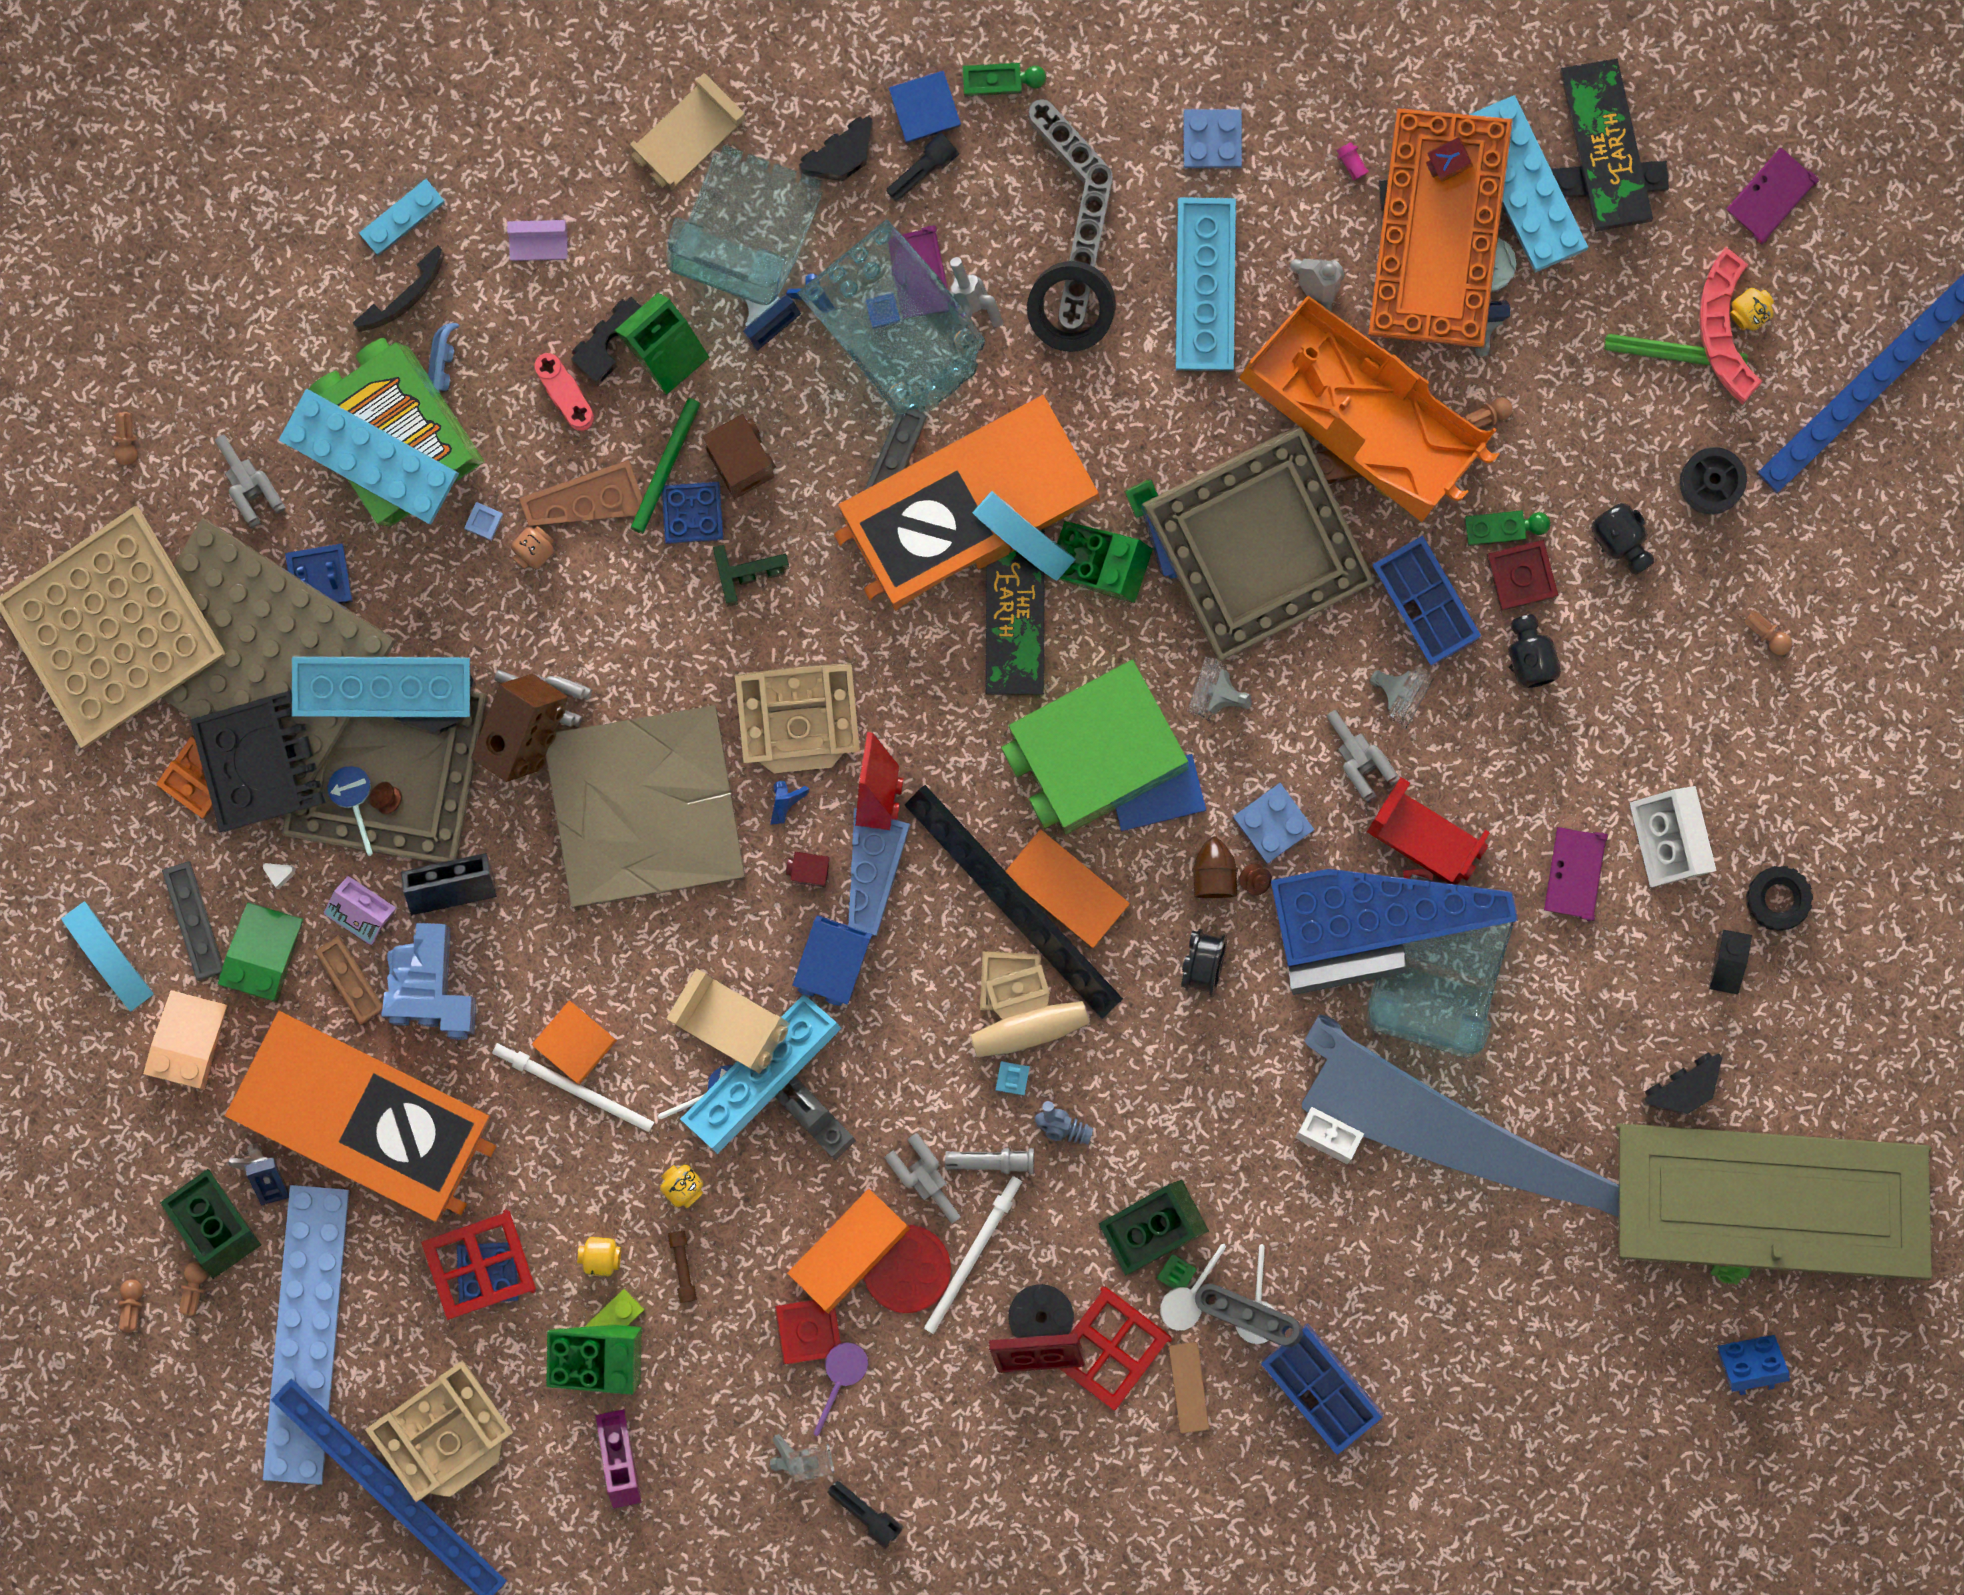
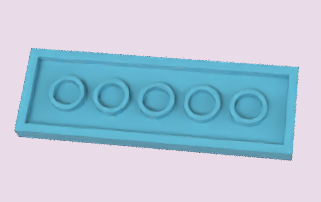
[1469,95,1588,273]
[1175,197,1236,372]
[279,389,459,524]
[292,657,470,717]
[681,994,842,1154]

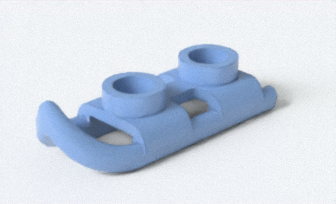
[428,323,459,392]

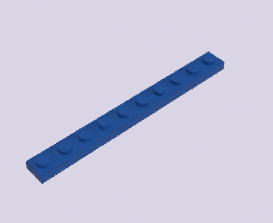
[1757,274,1964,494]
[271,1378,507,1595]

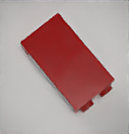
[1366,777,1490,885]

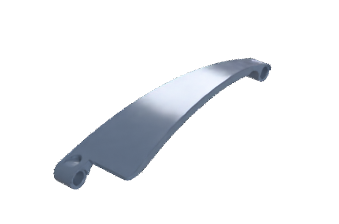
[1302,1015,1619,1217]

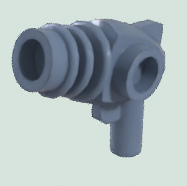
[1035,1101,1093,1145]

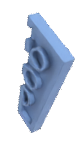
[848,808,911,936]

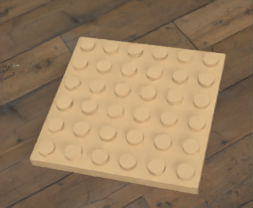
[0,506,226,749]

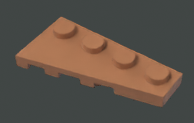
[519,460,643,526]

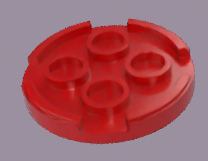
[864,1225,951,1313]

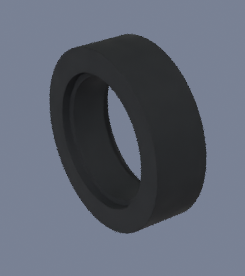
[1027,261,1116,352]

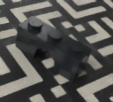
[571,297,642,387]

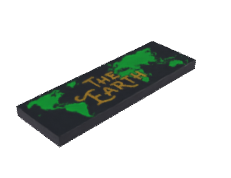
[1560,58,1653,231]
[985,528,1045,695]

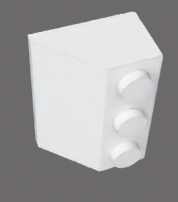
[1630,786,1716,887]

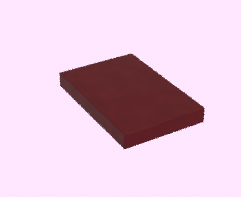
[989,1334,1085,1373]

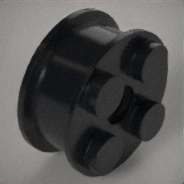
[1680,447,1747,515]
[1181,929,1227,998]
[1008,1284,1074,1338]

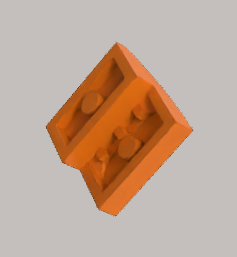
[156,735,213,819]
[531,1000,617,1085]

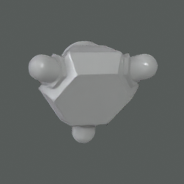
[1290,259,1344,311]

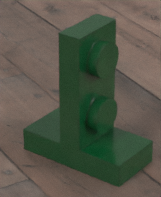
[713,545,789,607]

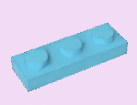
[359,179,445,256]

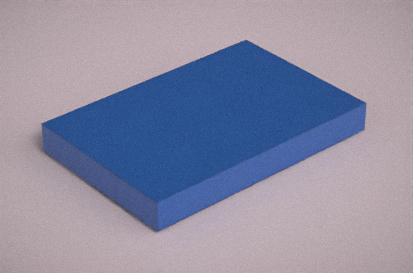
[1116,754,1206,832]

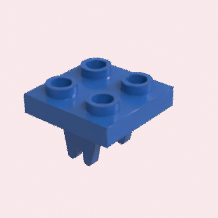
[285,543,353,604]
[1717,1335,1790,1395]

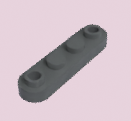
[1195,1284,1303,1347]

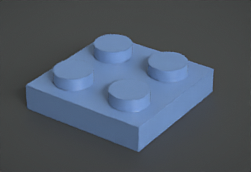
[1183,109,1242,168]
[1233,783,1315,864]

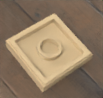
[980,952,1041,1011]

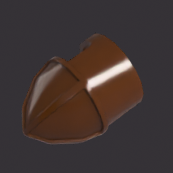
[1192,836,1238,898]

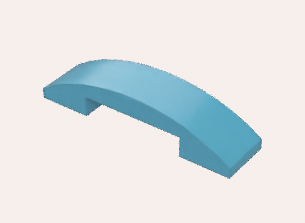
[973,491,1076,581]
[61,901,154,1012]

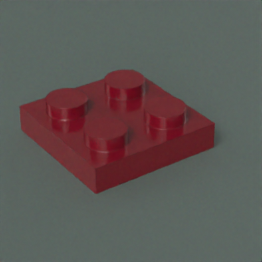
[1487,540,1559,611]

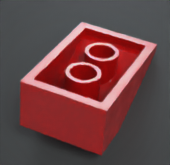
[855,732,904,830]

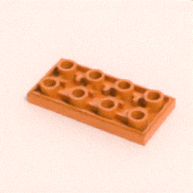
[1006,829,1130,949]
[787,1188,910,1314]

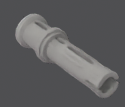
[945,1148,1034,1174]

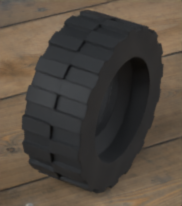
[1746,866,1813,931]

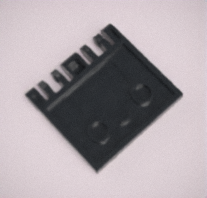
[190,690,326,833]

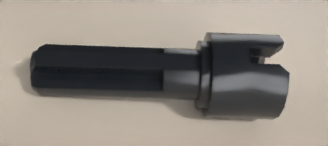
[886,133,959,202]
[827,1481,904,1549]

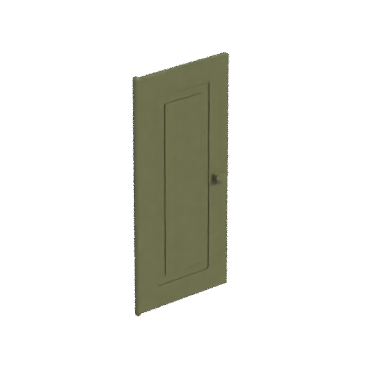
[1616,1123,1932,1281]

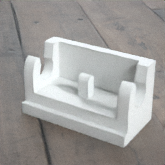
[1295,1107,1364,1164]

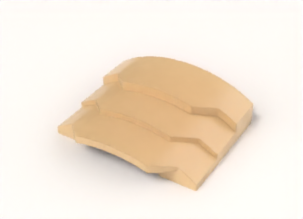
[735,663,860,774]
[365,1360,513,1502]

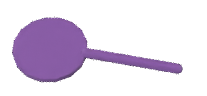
[814,1342,868,1436]

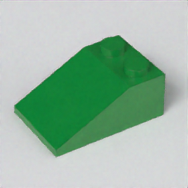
[218,902,304,1003]

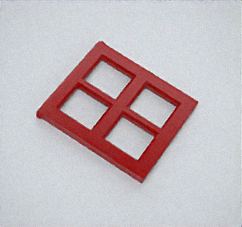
[421,1209,536,1320]
[1060,1286,1172,1411]

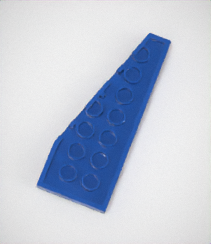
[1271,869,1518,966]

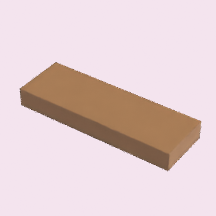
[314,936,383,1025]
[1168,1342,1210,1434]

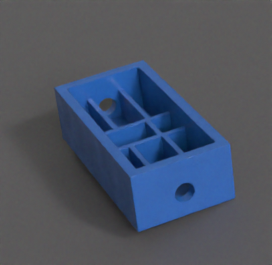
[1372,535,1483,667]
[1261,1323,1384,1455]

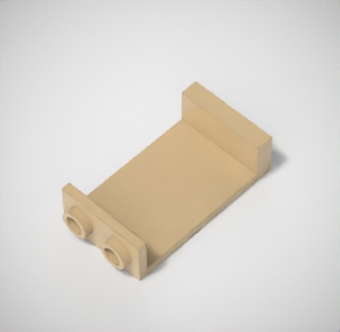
[630,73,746,190]
[666,968,790,1074]

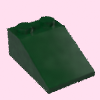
[160,1169,261,1279]
[1098,1179,1209,1276]

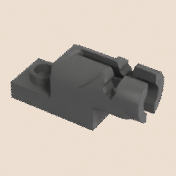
[775,1076,857,1160]

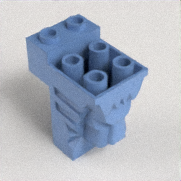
[382,923,476,1040]

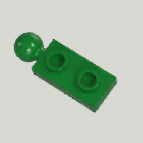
[962,62,1047,96]
[1465,510,1551,546]

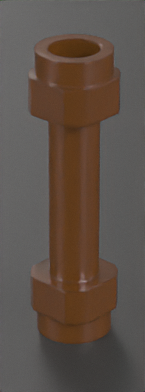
[668,1230,697,1303]

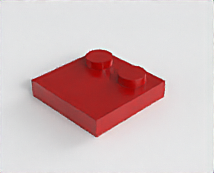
[774,1300,841,1365]

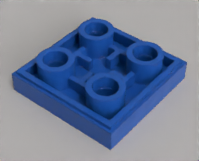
[889,70,961,144]
[662,482,723,544]
[456,1242,519,1304]

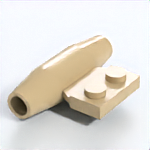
[970,964,1089,1057]

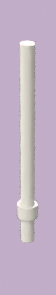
[492,1043,654,1132]
[924,1176,1023,1334]

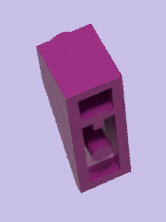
[595,1409,642,1509]

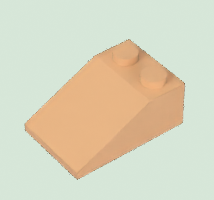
[143,991,228,1090]

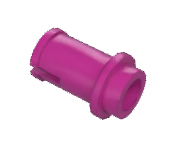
[1337,142,1369,181]

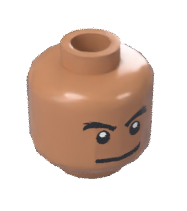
[511,526,554,570]

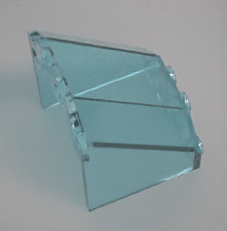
[797,219,986,414]

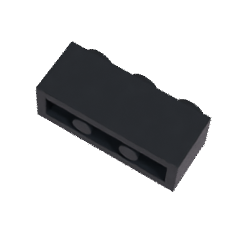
[401,853,497,916]

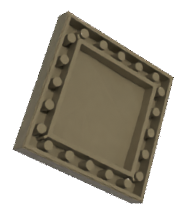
[1142,425,1375,661]
[282,691,488,864]
[546,705,745,908]

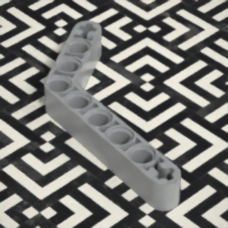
[1028,99,1112,333]

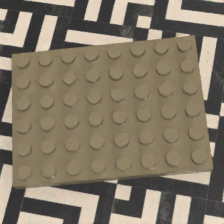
[162,518,396,786]

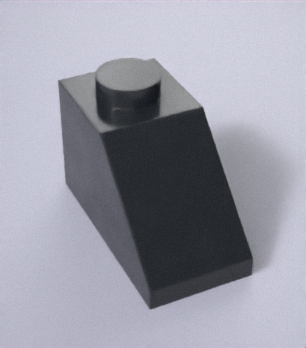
[1709,930,1752,995]

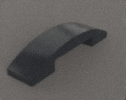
[353,245,444,332]

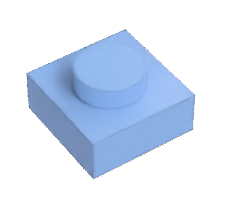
[464,502,503,541]

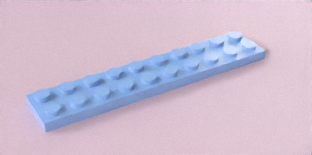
[263,1185,350,1485]

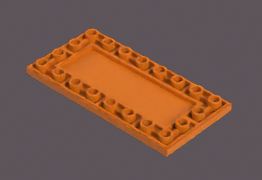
[1368,108,1513,348]

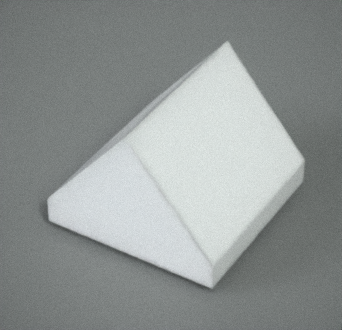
[263,863,296,889]

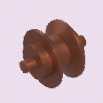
[369,782,402,814]
[1239,863,1272,896]

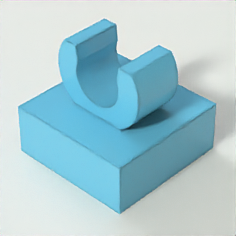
[996,1061,1030,1096]

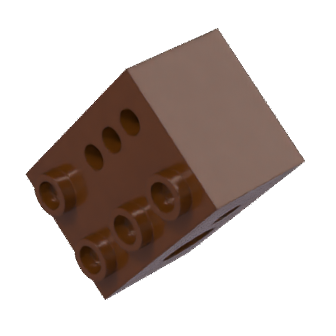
[702,414,776,500]
[471,673,568,782]

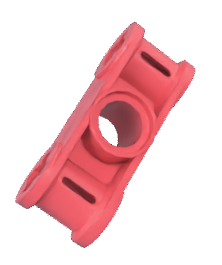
[535,353,594,431]

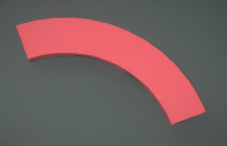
[1699,247,1762,405]

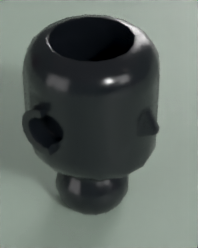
[1591,503,1654,575]
[1508,614,1561,688]

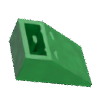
[615,293,709,395]
[1046,521,1153,603]
[546,1325,642,1395]

